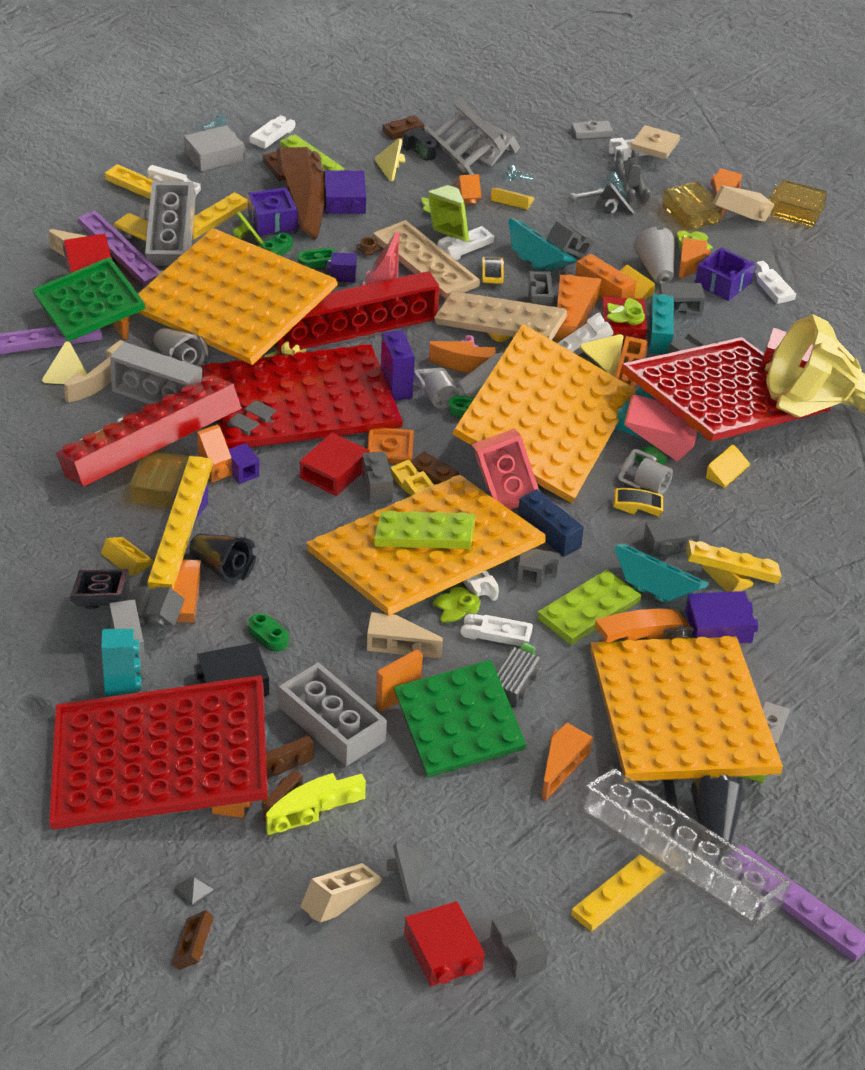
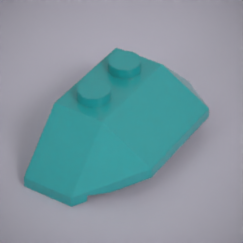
[508,218,576,271]
[614,544,709,603]

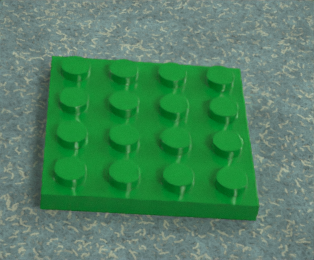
[32,257,146,341]
[394,660,526,778]

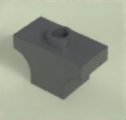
[509,548,560,587]

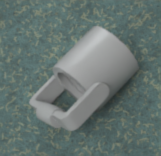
[414,368,459,409]
[618,449,673,495]

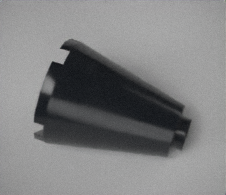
[189,533,256,585]
[691,775,745,853]

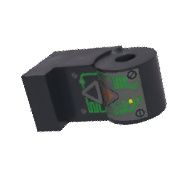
[403,127,437,160]

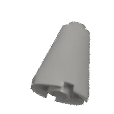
[634,227,674,284]
[154,328,208,367]
[457,352,504,398]

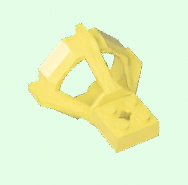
[765,314,865,418]

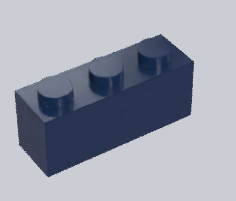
[518,489,584,557]

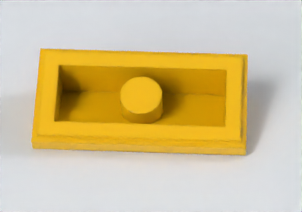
[491,188,534,210]
[114,213,148,241]
[620,265,655,300]
[706,444,750,488]
[101,537,154,576]
[702,565,754,592]

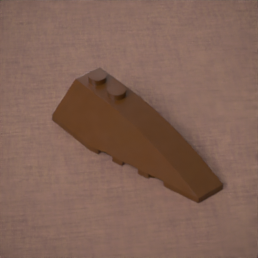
[276,147,325,240]

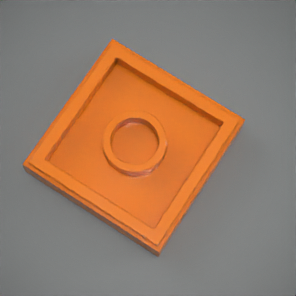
[367,428,414,464]
[376,649,423,712]

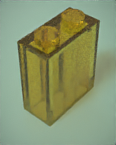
[768,179,828,227]
[662,181,723,231]
[129,451,189,509]

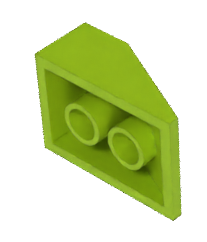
[428,185,469,242]

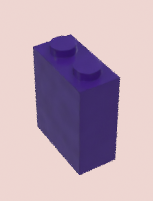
[325,170,366,214]
[380,330,415,401]
[685,591,758,643]

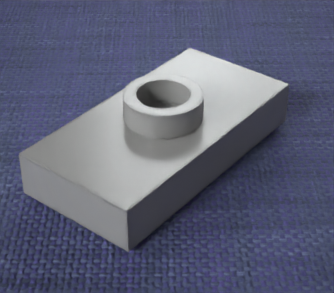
[572,121,613,139]
[763,702,790,748]

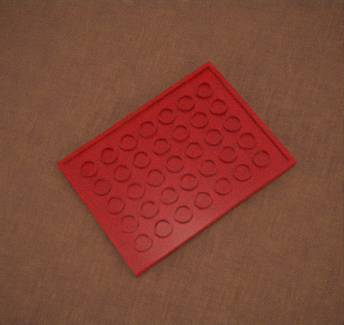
[620,337,832,442]
[201,344,403,450]
[49,675,268,830]

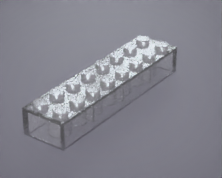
[576,768,791,930]

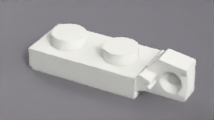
[148,165,201,196]
[754,261,796,304]

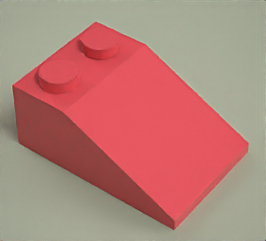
[362,232,400,285]
[624,395,697,462]
[471,428,539,510]

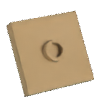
[630,125,680,159]

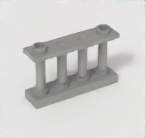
[424,99,507,175]

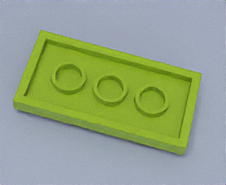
[374,510,476,549]
[537,569,641,645]

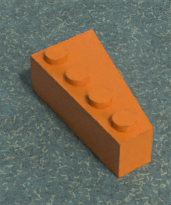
[554,275,602,343]

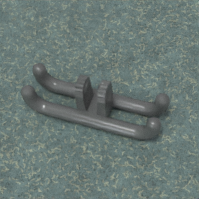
[616,149,651,202]

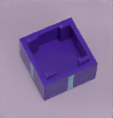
[248,187,297,236]
[695,247,755,301]

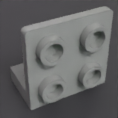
[465,121,520,167]

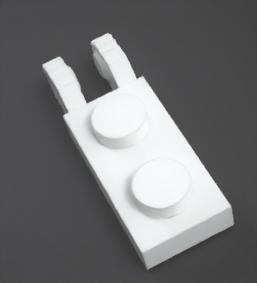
[250,115,296,149]
[460,613,533,646]

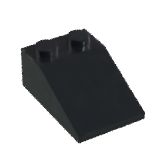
[70,569,130,609]

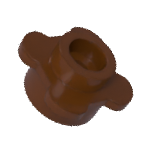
[356,237,381,256]

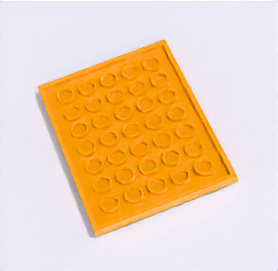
[137,228,338,365]
[452,324,637,504]
[306,475,545,616]
[590,636,783,781]

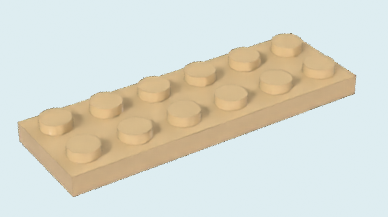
[373,220,480,300]
[434,291,567,340]

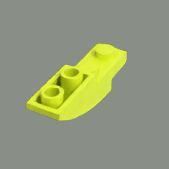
[266,773,366,835]

